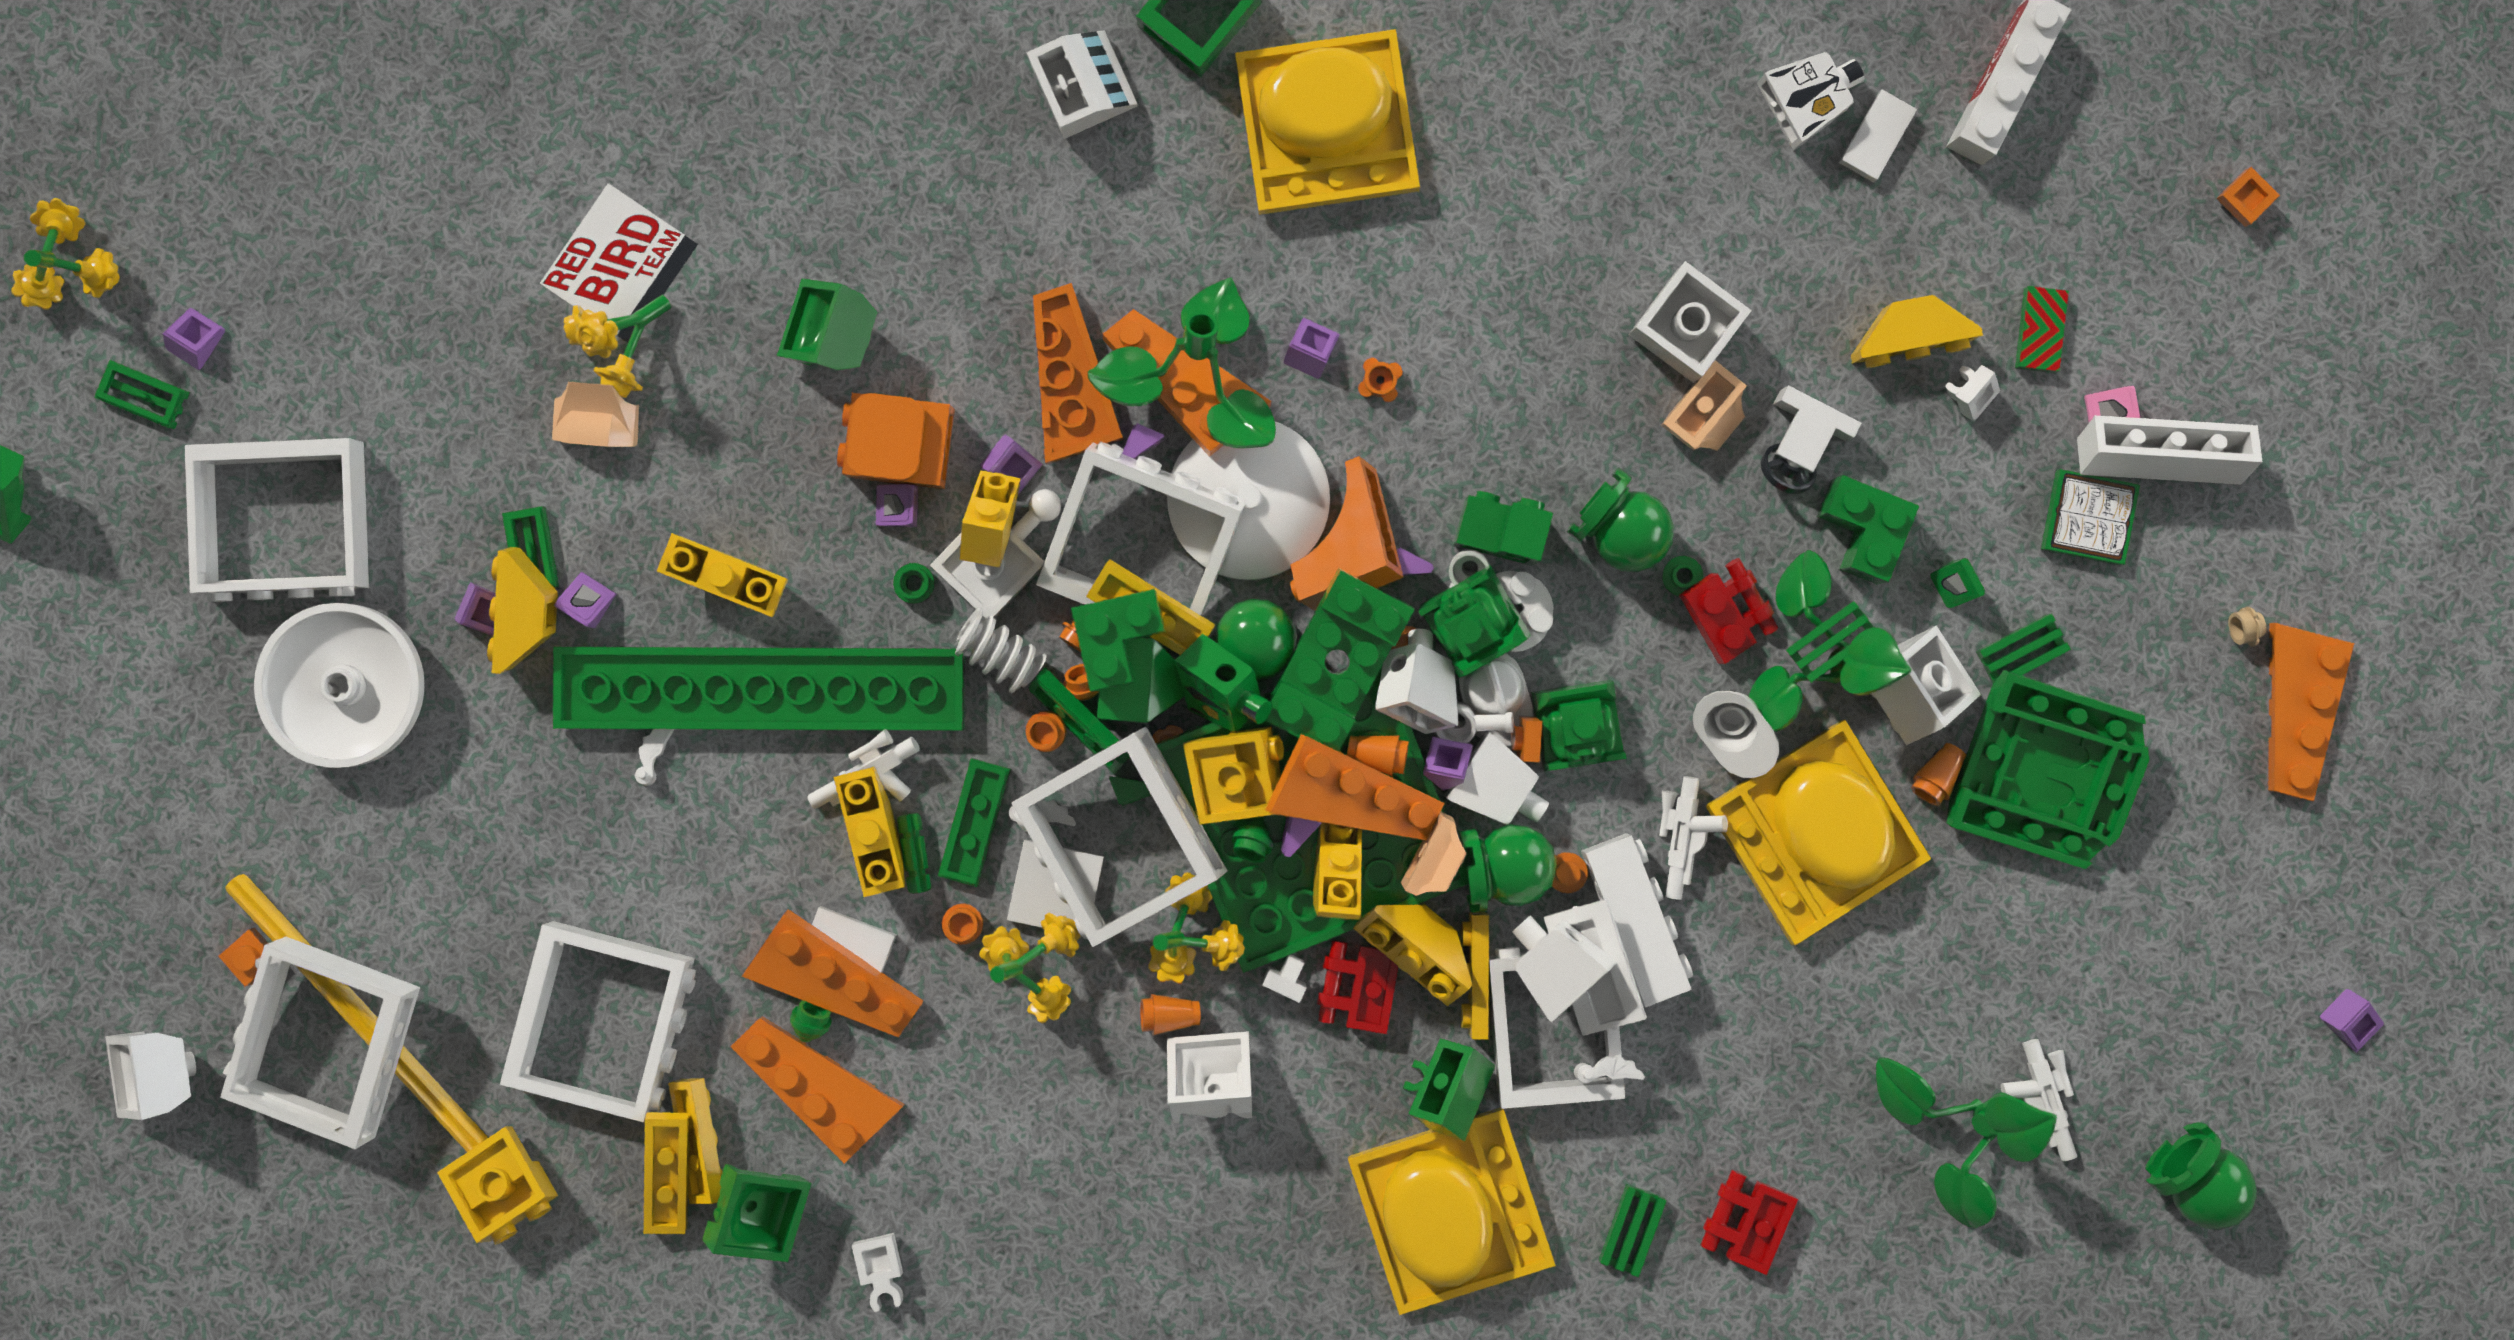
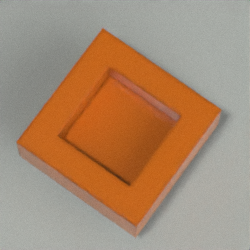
[2216,167,2280,227]
[1511,716,1542,762]
[218,928,268,987]

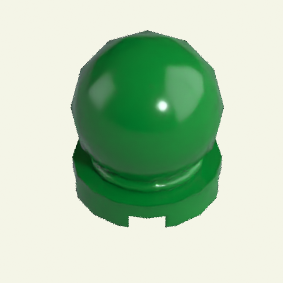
[1567,468,1674,572]
[1215,599,1297,681]
[1459,824,1557,913]
[2145,1122,2257,1230]

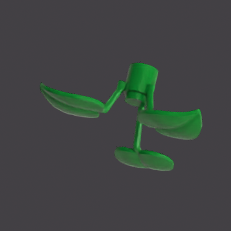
[1088,277,1276,449]
[1749,550,1912,733]
[1876,1057,2057,1229]

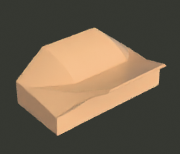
[1661,360,1747,451]
[552,381,639,447]
[1401,811,1466,896]

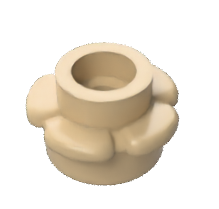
[2228,607,2266,646]

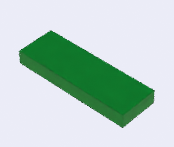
[1028,667,1130,773]
[938,758,1011,887]

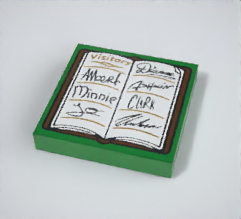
[2040,469,2140,565]

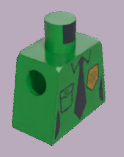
[1175,634,1272,732]

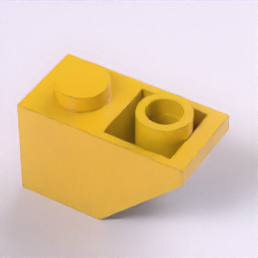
[959,470,1021,568]

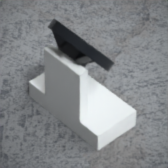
[1760,385,1862,494]

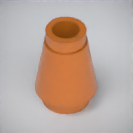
[1347,735,1409,776]
[1911,743,1967,806]
[1140,994,1201,1035]

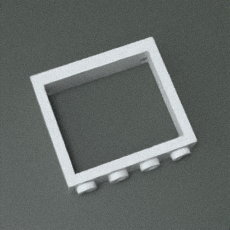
[185,438,369,602]
[1036,441,1246,616]
[1011,727,1227,947]
[500,921,696,1122]
[220,937,420,1149]

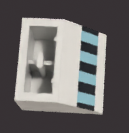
[1026,30,1138,139]

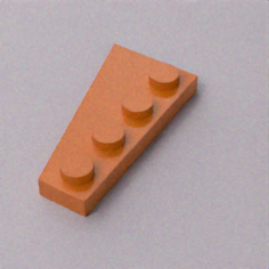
[1033,283,1123,465]
[1103,309,1272,457]
[2268,623,2354,801]
[1265,734,1444,841]
[742,909,923,1038]
[730,1016,905,1164]

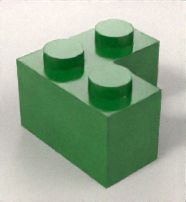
[1817,475,1919,585]
[1453,491,1553,566]
[1071,589,1166,692]

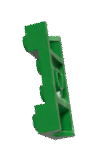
[1265,568,1415,752]

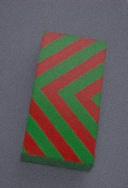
[2015,286,2069,373]

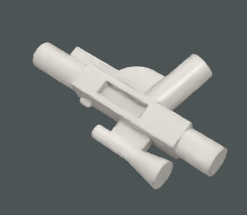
[807,729,920,809]
[1659,776,1728,900]
[2001,1039,2077,1161]

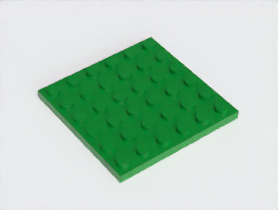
[1156,665,1469,973]

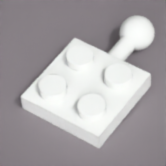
[930,489,1061,618]

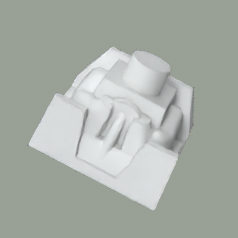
[105,1031,196,1120]
[1167,1031,1252,1124]

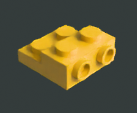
[1183,726,1284,824]
[437,1126,558,1245]

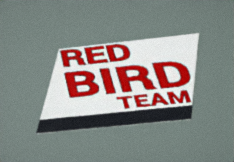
[540,183,698,343]

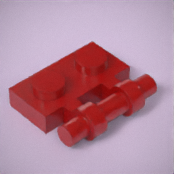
[1679,558,1779,664]
[1317,940,1398,1034]
[1700,1170,1798,1275]

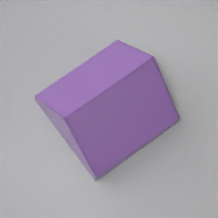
[1423,737,1473,791]

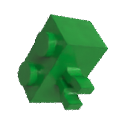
[1403,1038,1496,1141]

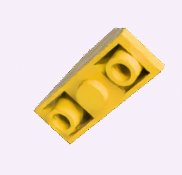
[1851,295,1983,368]
[657,533,788,617]
[487,547,558,674]
[834,767,905,897]
[1313,822,1362,920]
[1353,905,1472,1006]

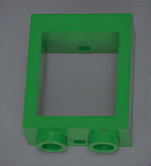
[1136,0,1262,78]

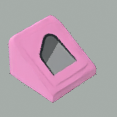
[2084,386,2140,422]

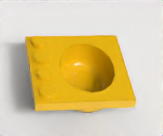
[1235,29,1420,215]
[1705,720,1931,945]
[1348,1107,1556,1315]

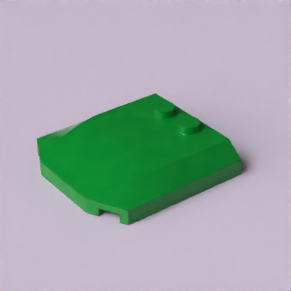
[1947,670,2149,869]

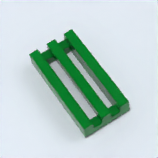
[94,360,190,430]
[502,506,559,588]
[1786,601,1874,683]
[1976,614,2071,684]
[1598,1184,1667,1278]

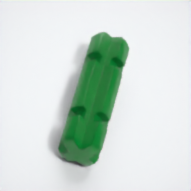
[897,813,931,894]

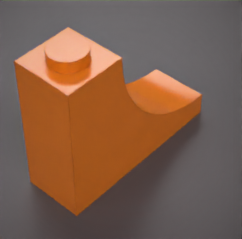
[1290,456,1403,611]

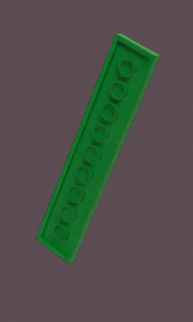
[553,647,965,730]

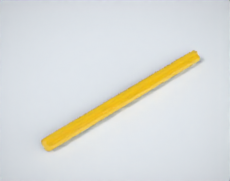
[225,874,488,1152]

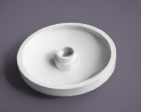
[1167,422,1330,580]
[254,603,425,768]

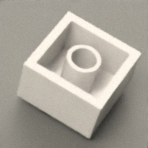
[1629,261,1752,383]
[1871,625,1981,745]

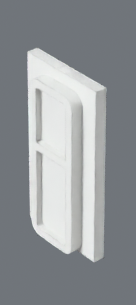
[1544,898,1647,1036]

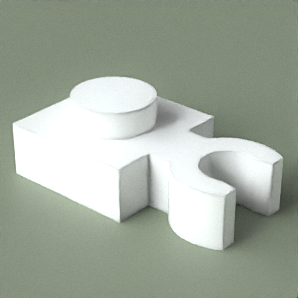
[852,1233,903,1312]

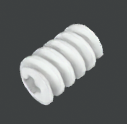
[955,608,1047,694]

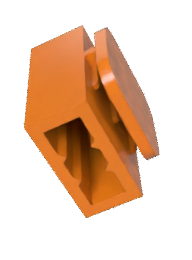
[837,393,955,489]

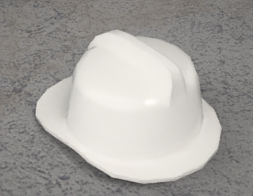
[1459,653,1533,746]
[1693,691,1779,778]

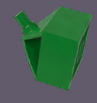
[1097,638,1185,723]

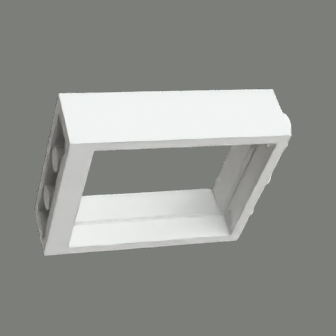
[1489,947,1625,1109]

